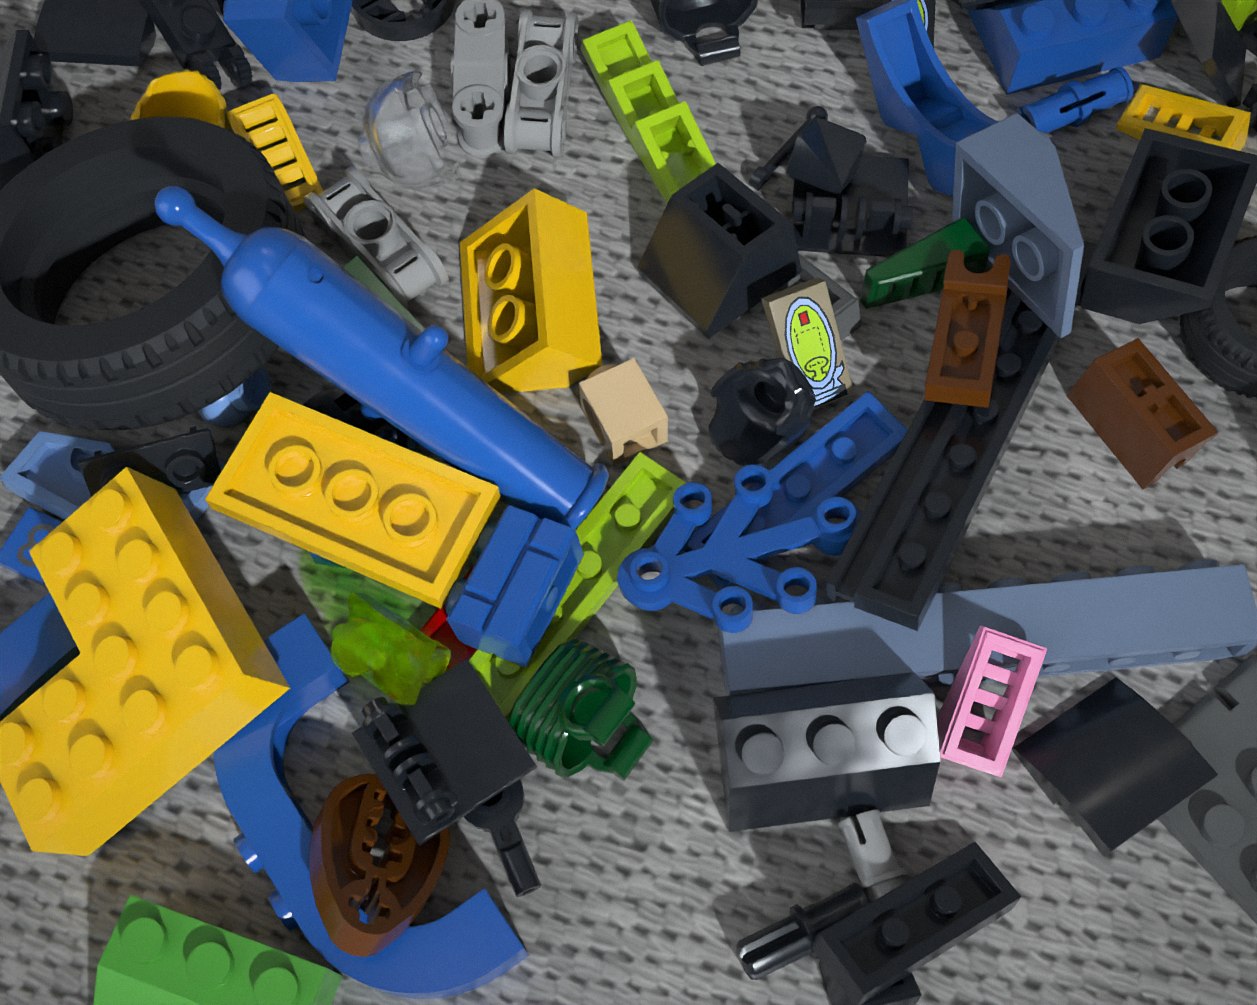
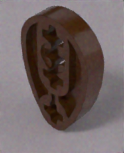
[309,774,450,957]

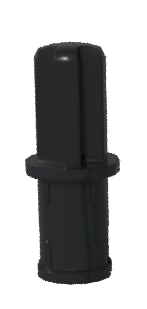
[736,882,870,980]

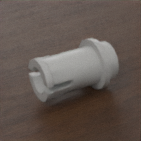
[838,809,909,903]

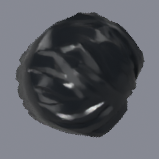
[708,357,816,466]

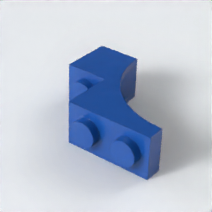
[856,0,999,197]

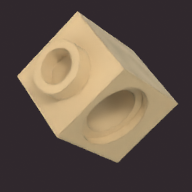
[579,358,668,467]

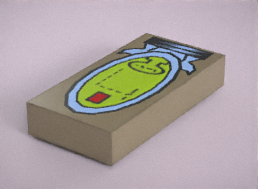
[761,277,855,410]

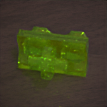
[330,592,451,705]

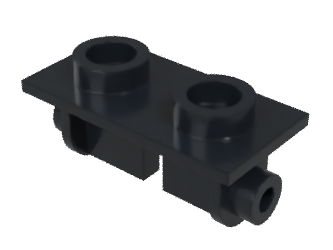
[78,426,221,497]

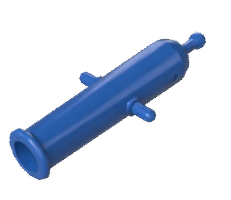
[154,185,609,531]

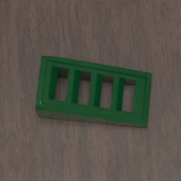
[859,218,990,309]

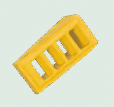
[1116,84,1251,151]
[226,93,323,212]

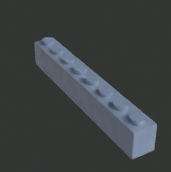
[718,559,1257,696]

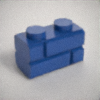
[446,505,584,668]

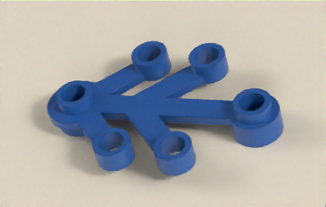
[617,465,862,633]

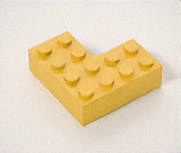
[0,467,290,856]

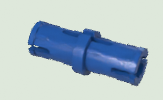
[1016,67,1133,134]

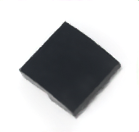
[34,0,157,67]
[1012,677,1218,857]

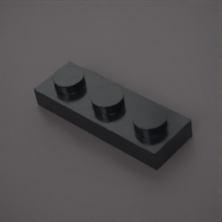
[811,841,1021,1005]

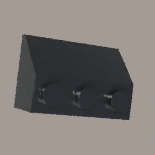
[1080,128,1257,324]
[713,672,941,832]

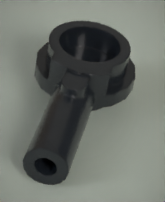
[464,779,542,897]

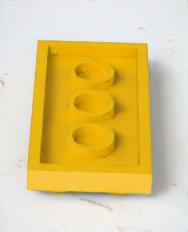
[205,392,501,609]

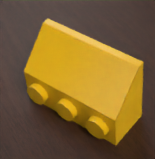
[459,188,603,394]

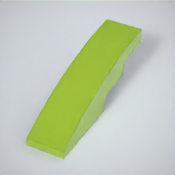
[581,20,716,203]

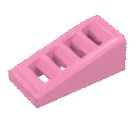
[937,625,1047,777]

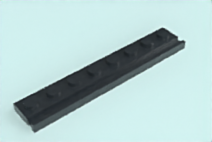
[826,241,1097,631]

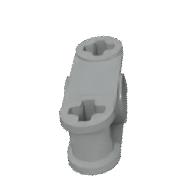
[451,0,511,158]
[504,9,579,157]
[303,165,449,309]

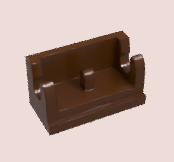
[1067,338,1219,490]

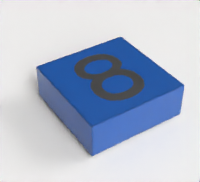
[0,507,62,588]

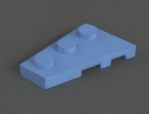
[0,431,225,523]

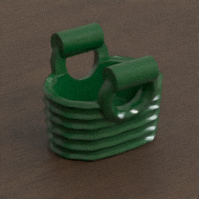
[508,637,654,781]

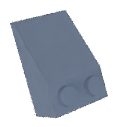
[952,113,1084,339]

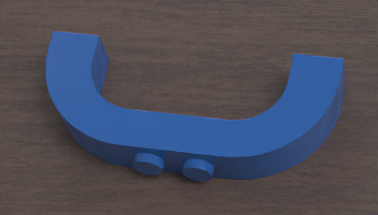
[214,613,529,999]

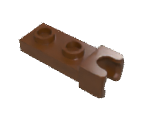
[924,250,1011,408]

